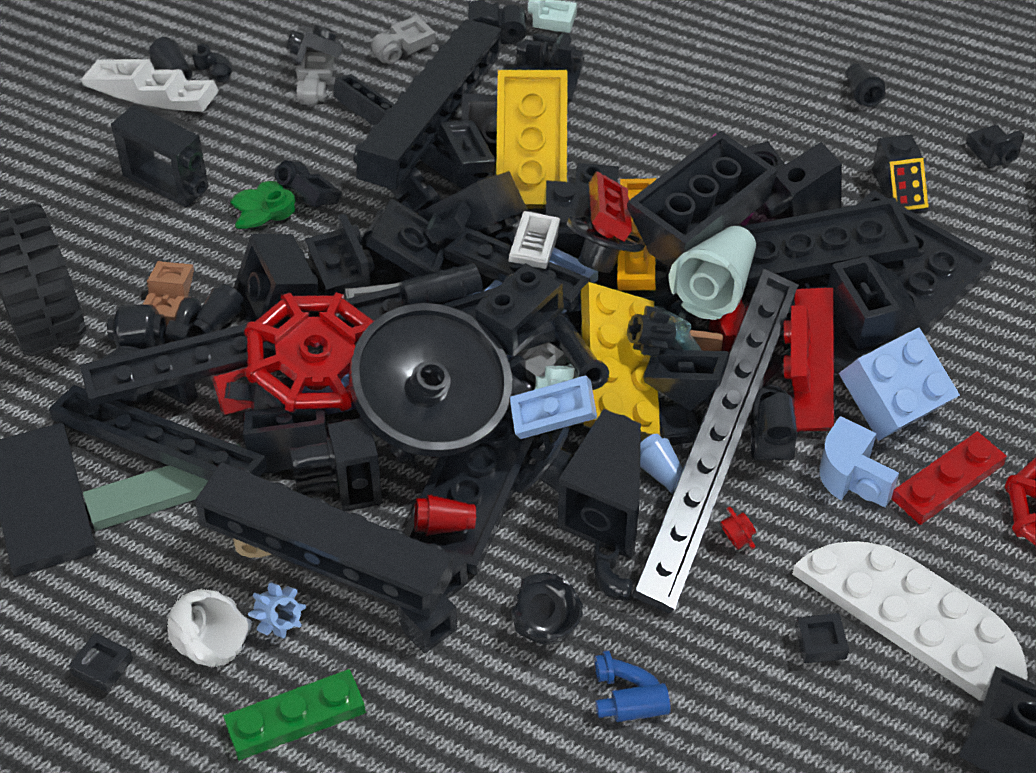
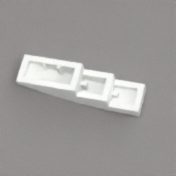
[81,59,218,112]

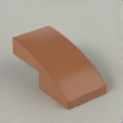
[142,261,194,328]

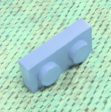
[510,375,597,439]

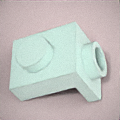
[528,0,577,33]

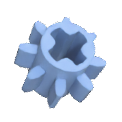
[248,582,306,638]

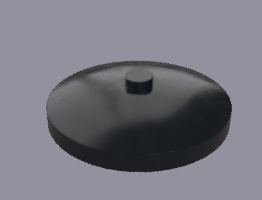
[349,303,512,457]

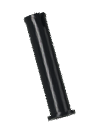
[551,313,609,390]

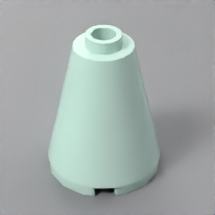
[668,226,756,320]

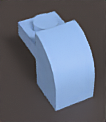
[819,416,899,507]

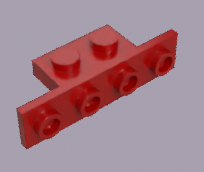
[784,288,834,432]

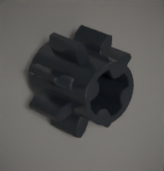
[627,306,676,357]

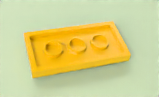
[496,70,567,208]
[581,282,660,440]

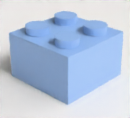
[839,328,960,441]

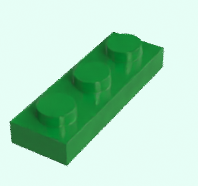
[223,669,366,761]

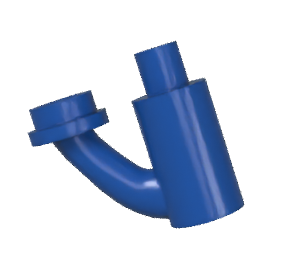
[594,650,670,722]

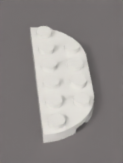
[792,542,1027,700]

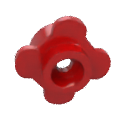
[719,506,757,550]

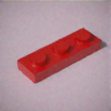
[589,171,632,242]
[891,431,1007,525]

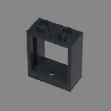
[111,104,209,208]

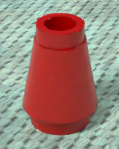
[414,494,476,536]

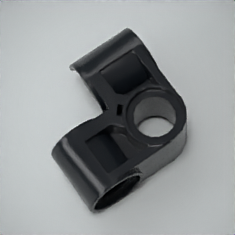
[750,384,798,460]

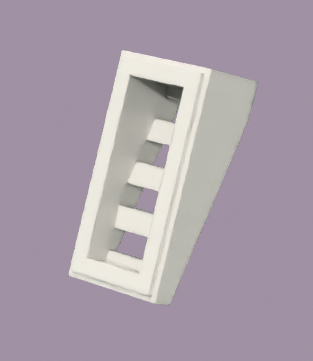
[509,211,560,269]

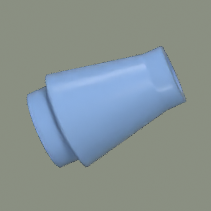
[640,433,683,494]

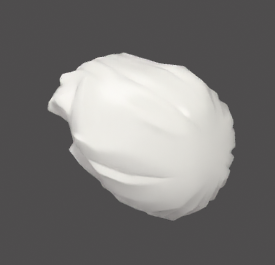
[167,589,252,667]

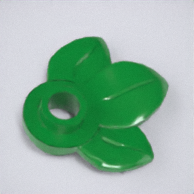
[230,181,295,229]

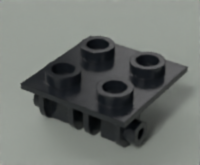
[514,39,585,102]

